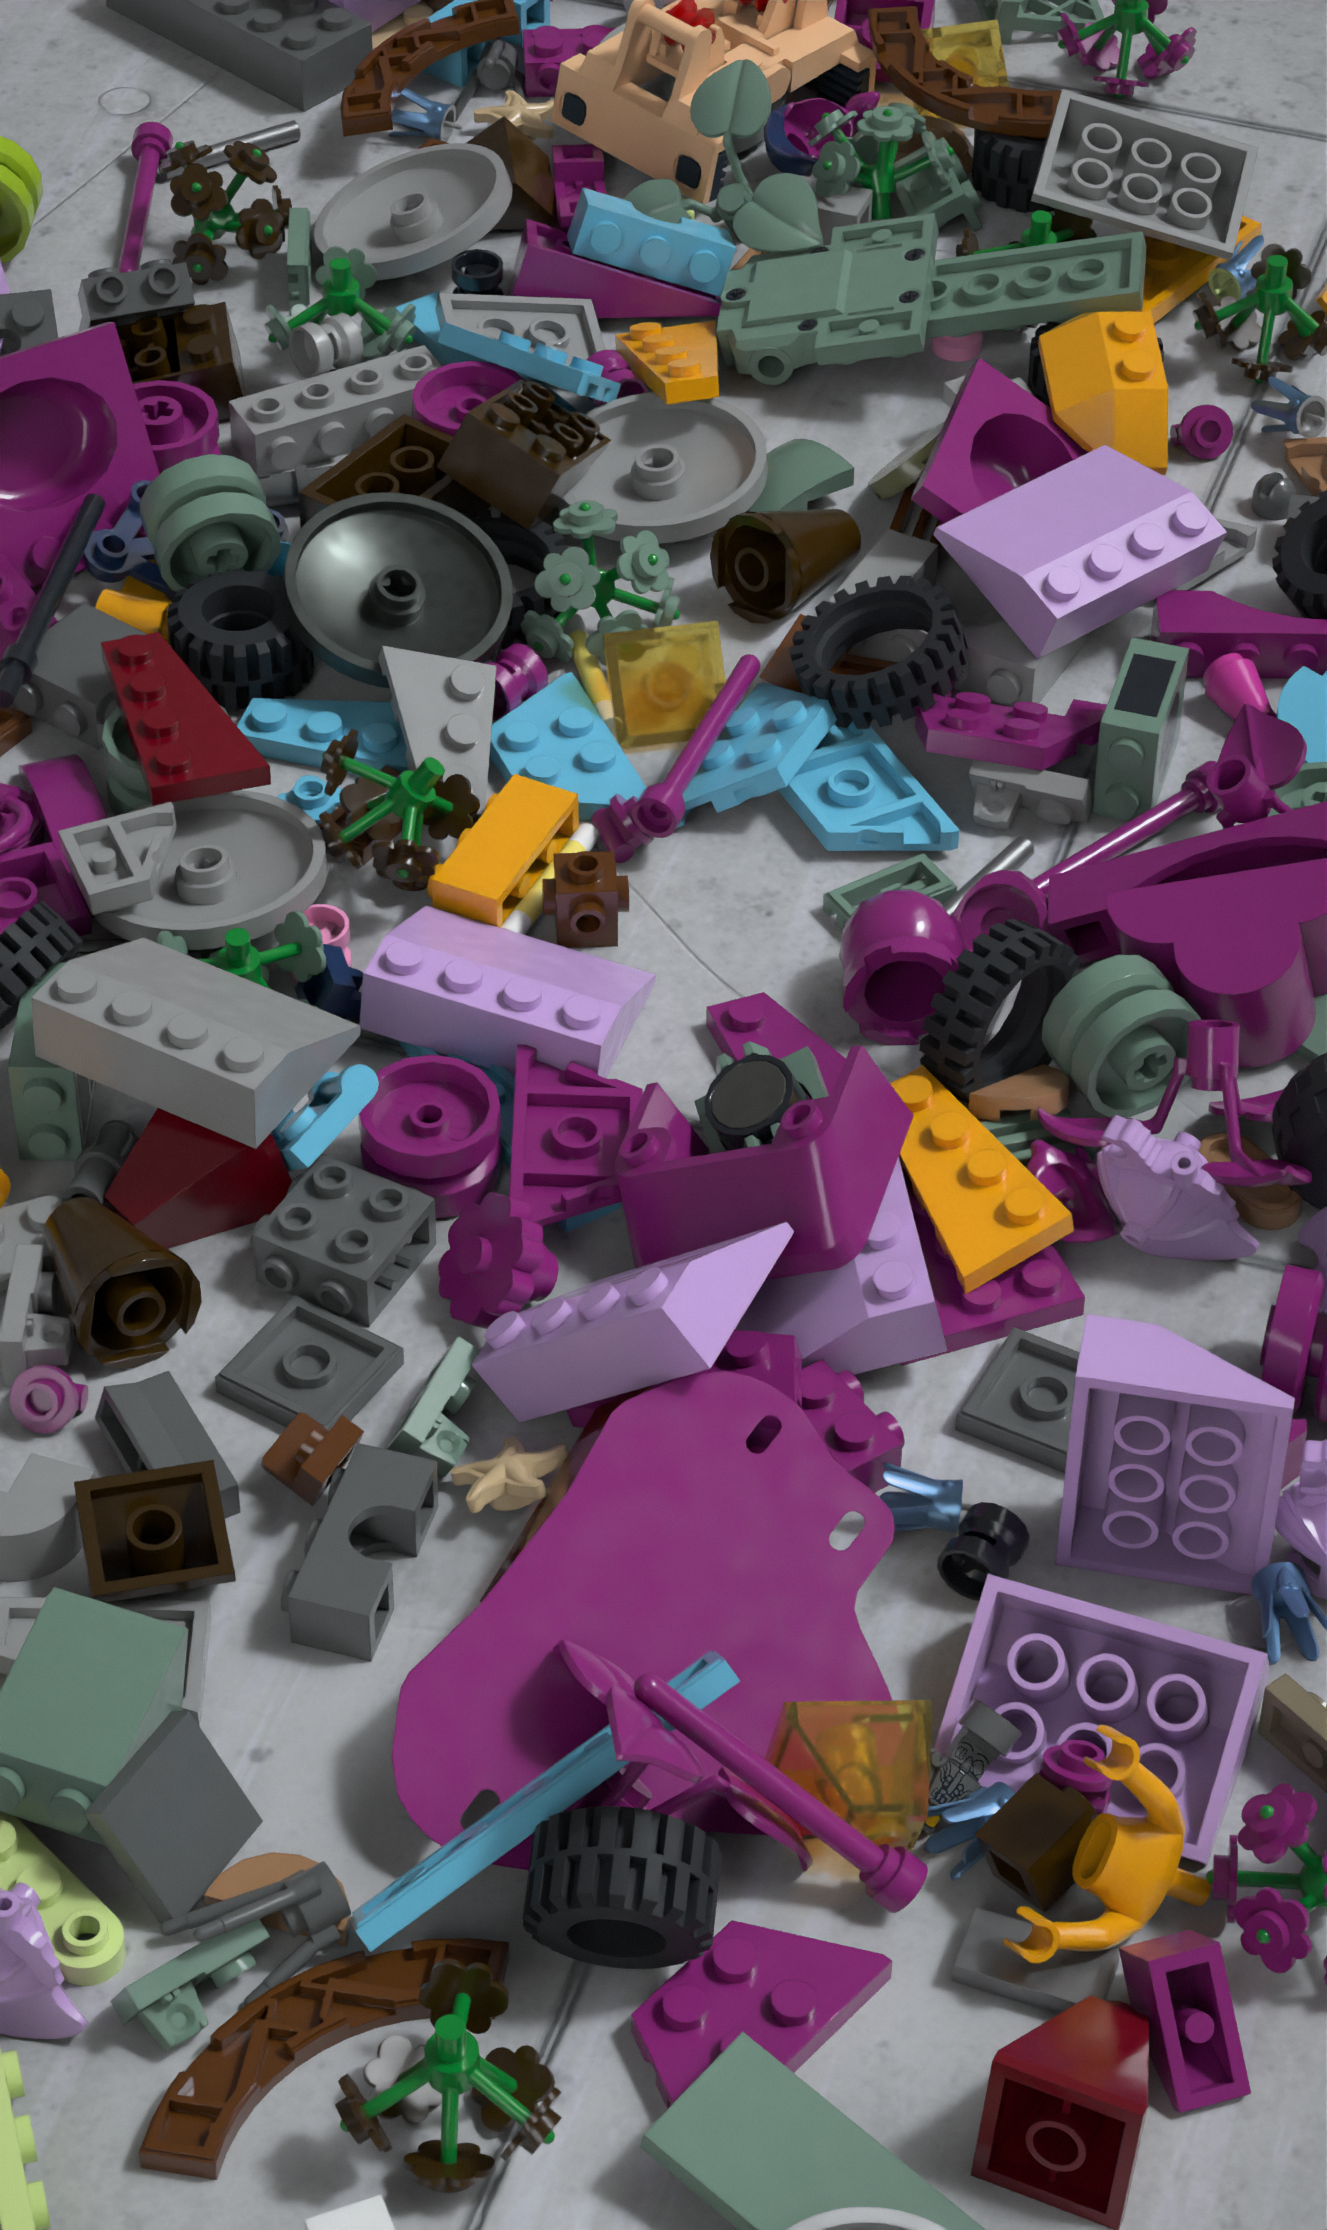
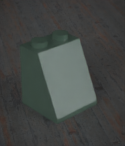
[0,1587,188,1846]

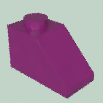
[1119,1930,1251,2113]

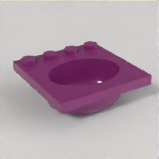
[0,322,160,588]
[911,358,1089,525]

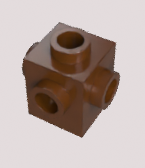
[542,851,629,948]

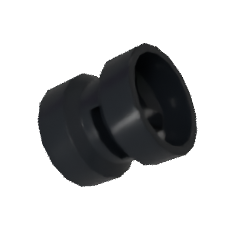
[451,249,504,296]
[937,1502,1030,1601]

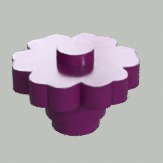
[438,1192,559,1329]

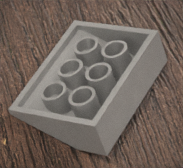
[1031,89,1259,261]
[31,938,360,1149]

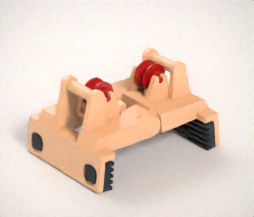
[551,0,877,204]

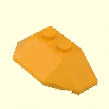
[1038,311,1168,475]

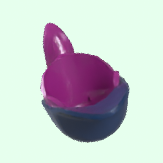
[764,91,881,177]

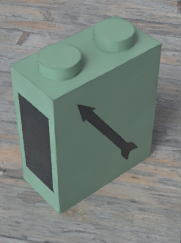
[1092,638,1189,821]

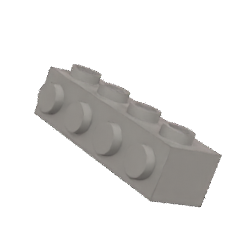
[229,345,442,476]

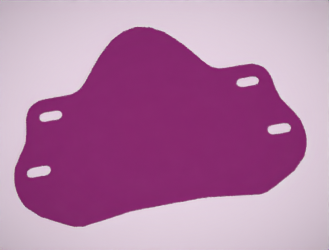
[391,1371,905,1870]

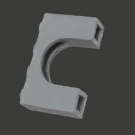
[828,529,1088,707]

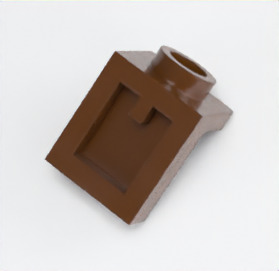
[261,1412,364,1506]

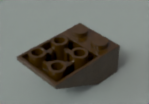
[116,302,246,420]
[436,379,611,530]

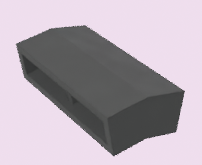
[95,1371,241,1518]

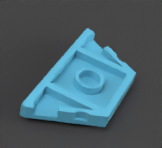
[438,322,621,403]
[489,672,647,821]
[677,683,837,828]
[778,721,959,851]

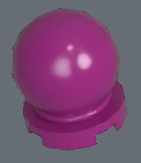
[839,889,962,1045]

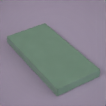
[640,2031,986,2230]

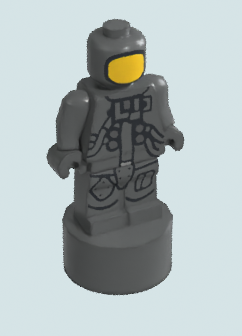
[909,1699,1023,1834]

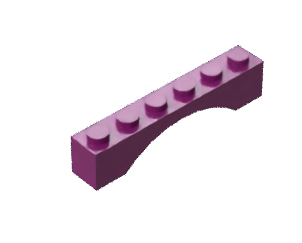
[1151,590,1327,679]
[1048,801,1327,965]

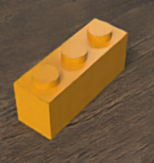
[427,774,579,927]

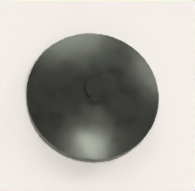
[282,492,513,689]

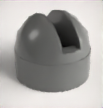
[1251,472,1296,520]

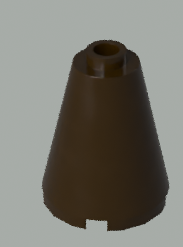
[710,509,861,624]
[44,1197,202,1369]

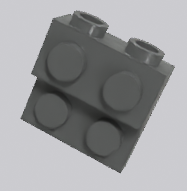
[78,259,195,331]

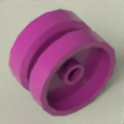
[412,361,527,436]
[133,380,221,474]
[358,1055,503,1219]
[1260,1265,1327,1423]

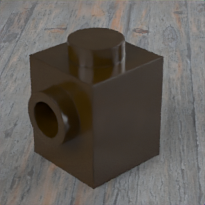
[975,1773,1097,1913]

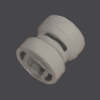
[289,313,364,378]

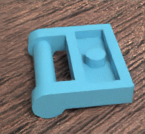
[271,1064,379,1171]

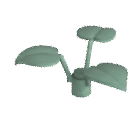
[623,59,823,254]

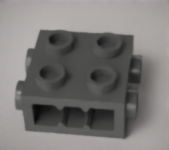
[12,603,172,750]
[250,1154,436,1327]

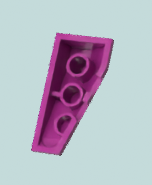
[509,219,722,318]

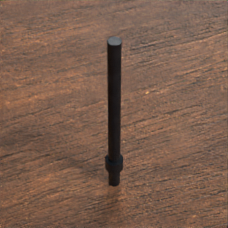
[0,494,106,708]

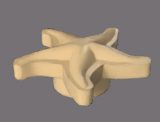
[474,90,554,142]
[450,1437,569,1513]

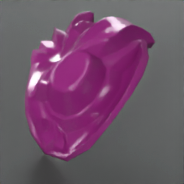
[1027,1140,1120,1243]

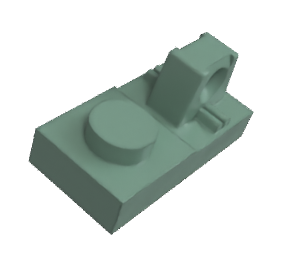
[384,1336,480,1477]
[110,1919,270,2051]

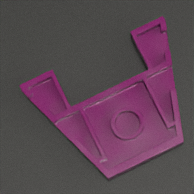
[913,681,1107,771]

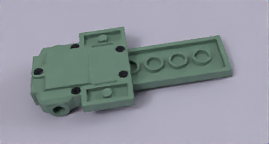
[716,213,1146,385]

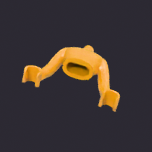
[1003,1725,1211,1963]

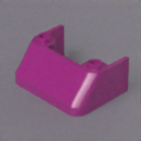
[615,1045,913,1280]

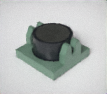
[694,1041,829,1154]

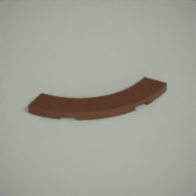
[340,0,520,137]
[868,6,1061,138]
[139,1938,510,2180]

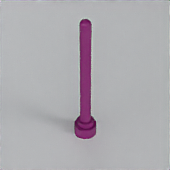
[118,122,173,273]
[632,654,760,838]
[1032,761,1222,898]
[633,1673,928,1913]

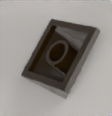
[465,116,558,230]
[74,1460,236,1603]

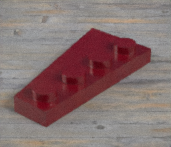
[101,632,271,806]

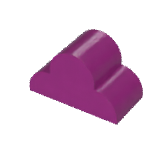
[1105,858,1327,1067]

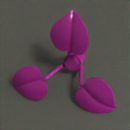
[1206,704,1307,829]
[1038,1020,1312,1187]
[553,1639,813,1872]

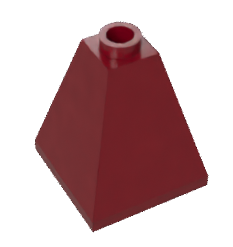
[104,1108,292,1249]
[971,1995,1149,2230]

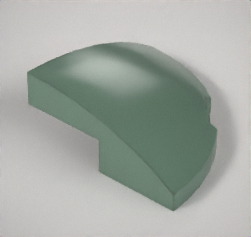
[746,438,854,512]

